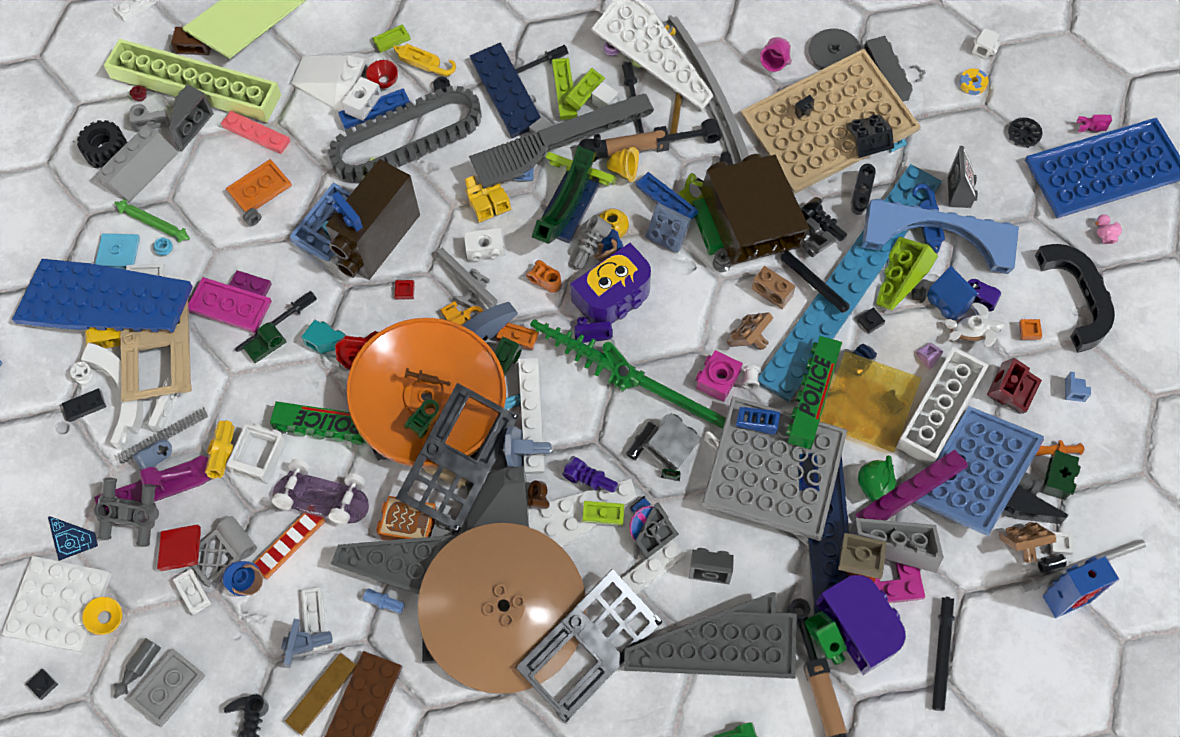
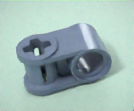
[132,439,172,470]

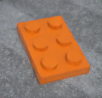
[226,159,292,212]

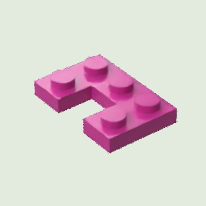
[856,562,926,603]

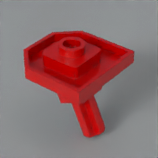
[335,331,378,369]

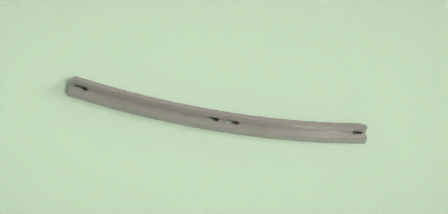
[662,15,749,164]

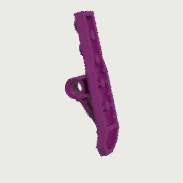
[94,455,211,512]

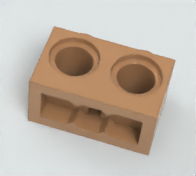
[751,266,796,309]

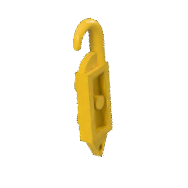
[393,43,456,76]

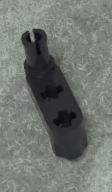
[851,163,876,215]

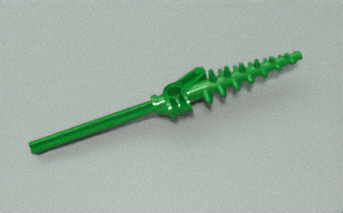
[530,319,726,429]

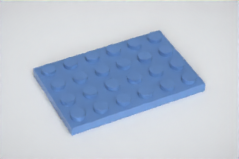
[914,406,1044,536]

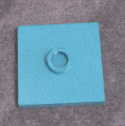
[95,233,140,269]

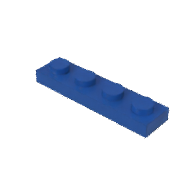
[338,88,410,129]
[635,172,699,220]

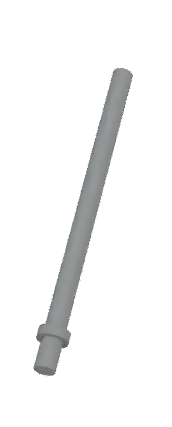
[1020,540,1146,593]

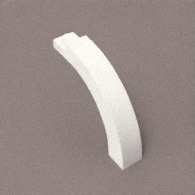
[81,343,144,451]

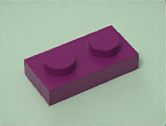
[229,270,272,297]

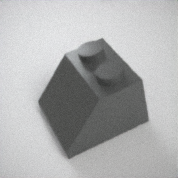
[689,548,734,585]

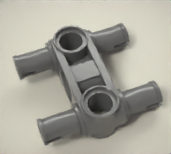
[94,477,159,547]

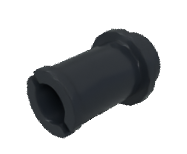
[1037,554,1067,574]

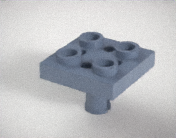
[645,203,691,253]

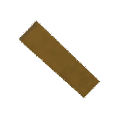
[285,652,356,736]

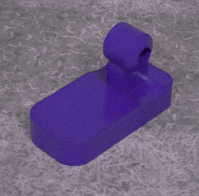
[574,317,613,343]

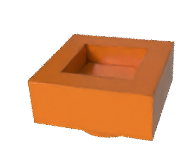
[1019,319,1042,340]

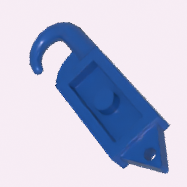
[912,184,945,254]

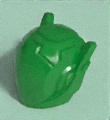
[858,455,897,501]

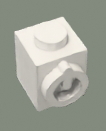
[972,28,1001,60]

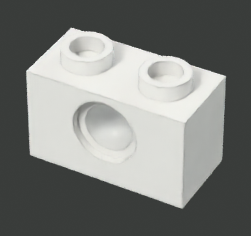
[342,77,381,121]
[464,228,505,261]

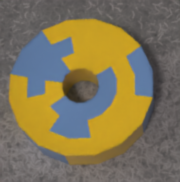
[959,68,989,95]

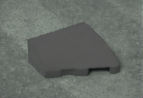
[635,502,679,558]

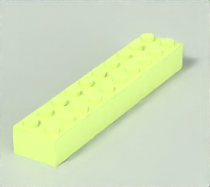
[104,39,281,122]

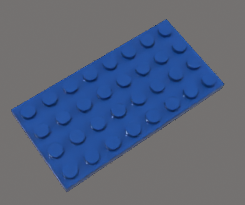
[1025,117,1180,219]

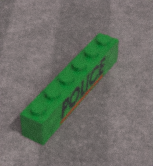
[786,336,842,450]
[270,401,368,445]

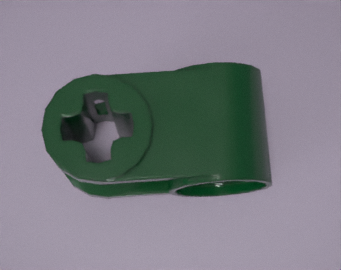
[404,399,439,439]

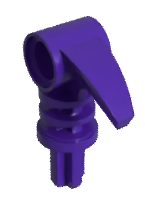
[562,456,618,493]

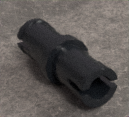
[626,422,656,461]

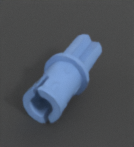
[363,588,405,613]

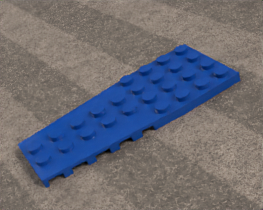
[12,259,193,333]

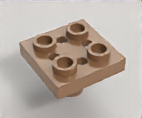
[726,312,774,350]
[999,522,1056,563]

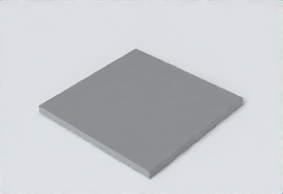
[702,396,847,541]

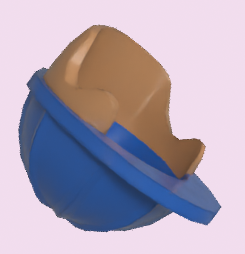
[594,229,624,262]
[222,561,263,596]

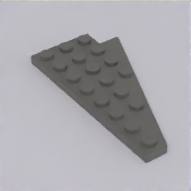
[331,535,459,595]
[624,592,797,679]

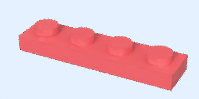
[221,111,291,154]

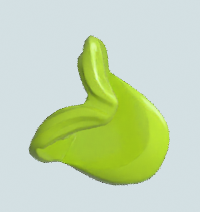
[677,173,703,205]

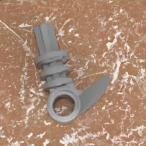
[573,215,612,269]

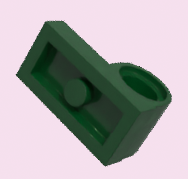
[243,322,287,364]
[494,337,522,377]

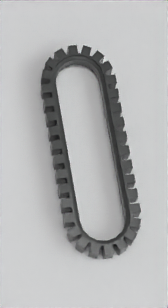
[329,86,482,182]

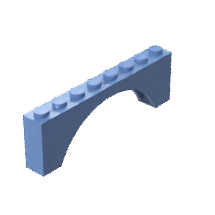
[862,199,1019,274]

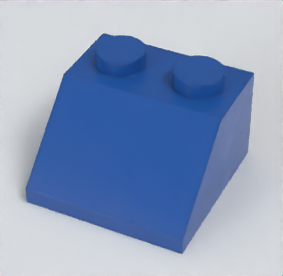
[926,266,978,321]

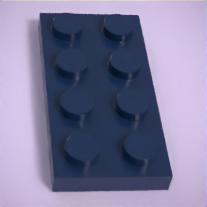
[541,171,599,244]

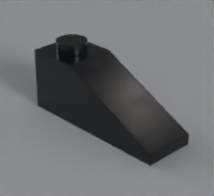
[1002,486,1069,524]

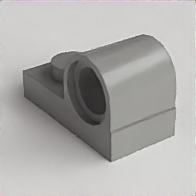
[129,104,170,132]

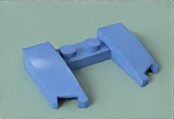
[290,182,351,262]

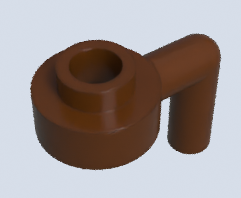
[528,480,550,509]

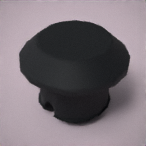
[911,286,926,303]

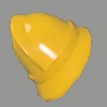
[606,147,639,182]

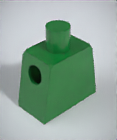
[804,611,847,665]

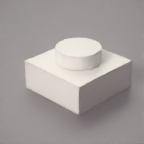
[1050,532,1074,555]

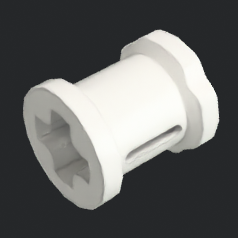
[742,365,761,390]

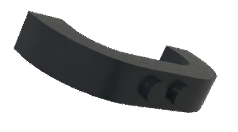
[1035,244,1115,353]

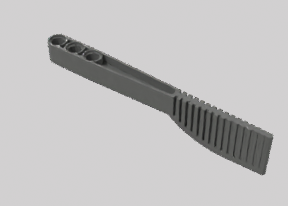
[469,94,654,189]

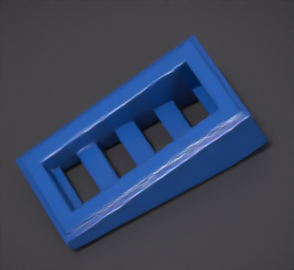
[736,407,780,435]

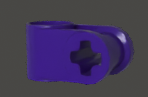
[968,279,1001,312]

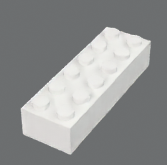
[896,347,989,466]

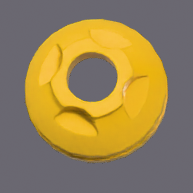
[598,208,629,238]
[82,597,123,635]

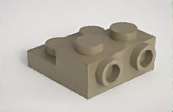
[839,533,887,579]

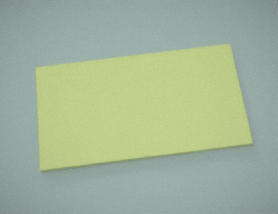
[183,0,306,59]

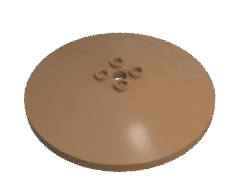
[418,523,587,694]

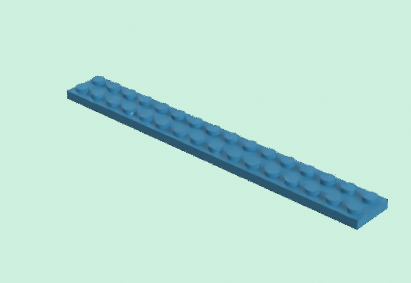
[758,164,942,403]

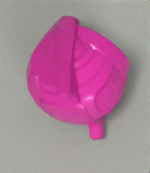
[760,37,792,72]

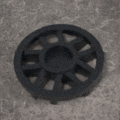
[1008,117,1043,148]

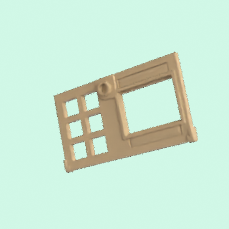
[121,300,192,402]

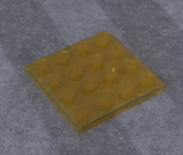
[819,351,921,452]

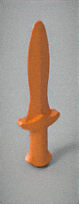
[1035,440,1085,456]

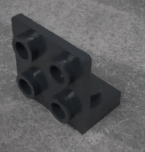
[846,114,894,158]

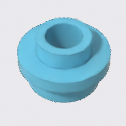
[154,238,173,256]

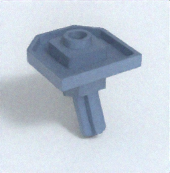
[503,426,552,467]
[281,619,333,668]

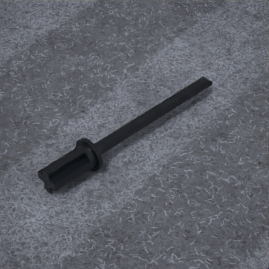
[515,45,569,73]
[622,61,644,134]
[235,290,317,352]

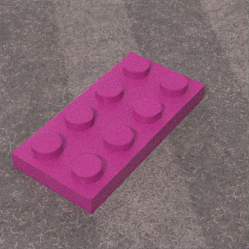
[188,277,272,333]

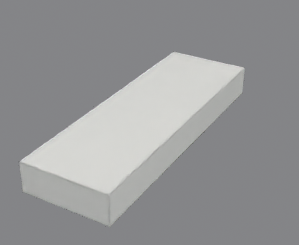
[301,586,328,652]

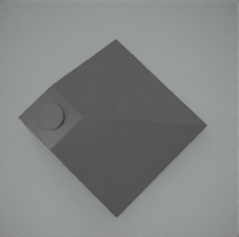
[467,466,529,530]

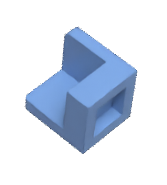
[1065,371,1091,402]

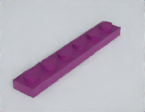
[855,449,968,521]

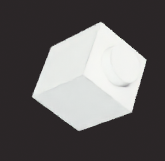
[591,82,619,109]

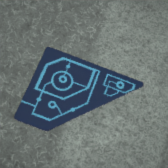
[48,516,98,561]

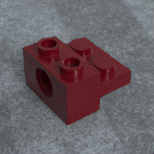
[987,358,1042,414]

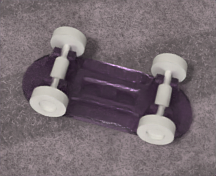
[272,459,369,525]

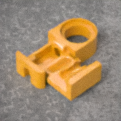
[440,301,483,325]

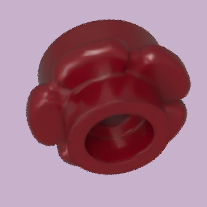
[129,85,147,102]

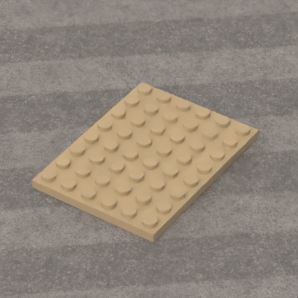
[741,49,921,194]

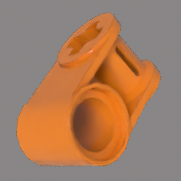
[526,260,562,293]

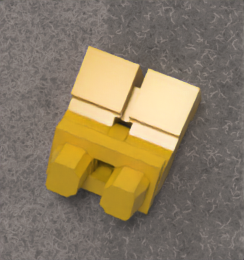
[464,175,512,223]

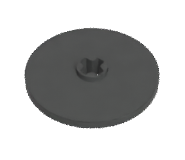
[809,28,861,69]

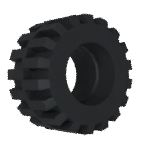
[77,120,127,169]

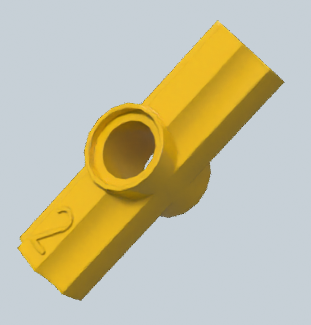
[205,420,235,479]

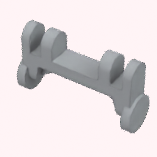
[452,269,490,308]

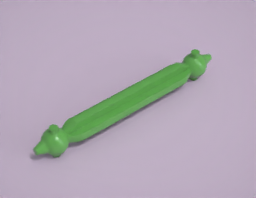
[114,199,190,243]

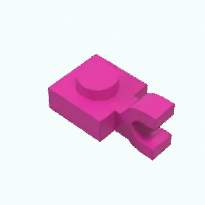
[1076,115,1112,132]

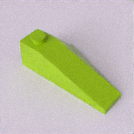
[876,236,938,311]

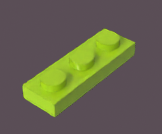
[565,68,605,111]

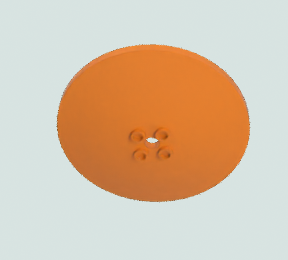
[347,318,506,468]

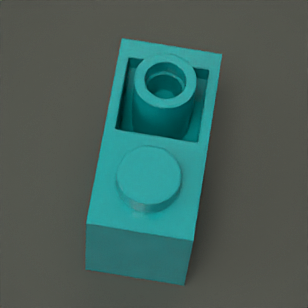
[301,319,346,354]

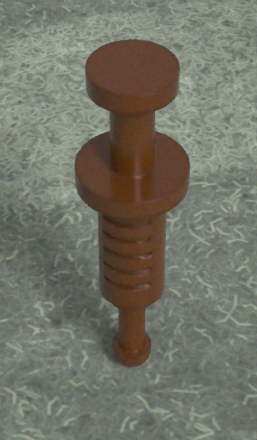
[404,368,451,386]

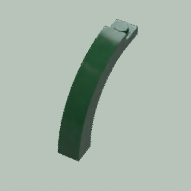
[531,146,596,244]

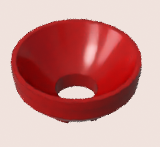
[366,60,398,89]

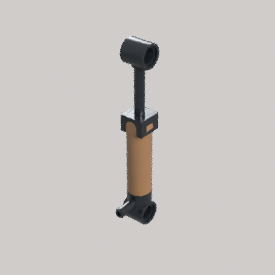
[579,118,722,162]
[787,598,849,737]

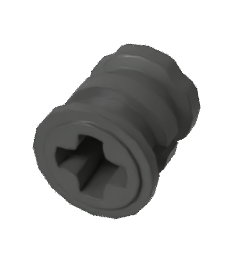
[713,248,731,272]

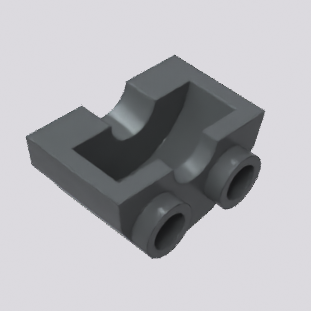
[801,217,836,257]

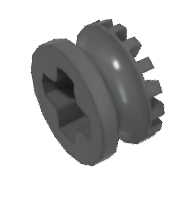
[243,208,262,226]

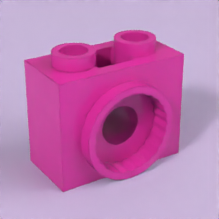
[695,350,743,402]

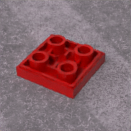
[157,524,201,571]

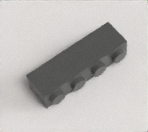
[864,36,913,102]

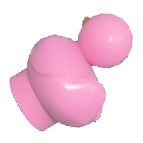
[1095,214,1122,244]

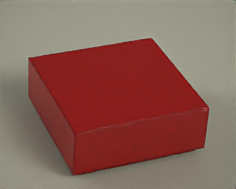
[394,280,415,300]

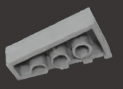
[849,518,944,573]

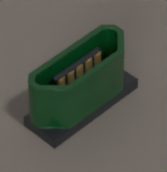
[661,468,681,481]

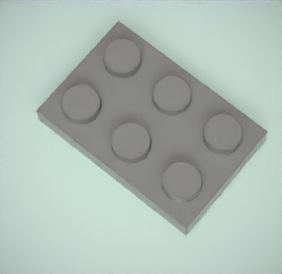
[129,649,206,727]

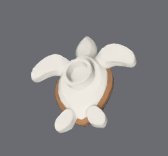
[945,303,1004,347]

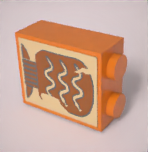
[376,496,437,541]

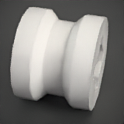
[70,362,95,385]

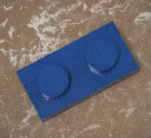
[331,192,363,232]

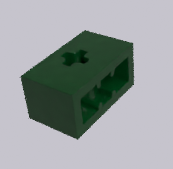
[1041,450,1081,500]

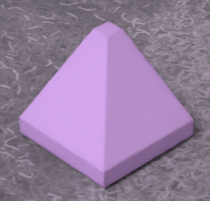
[916,342,943,369]

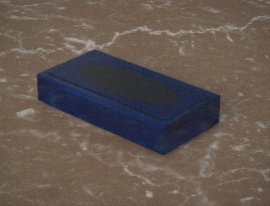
[798,453,820,491]

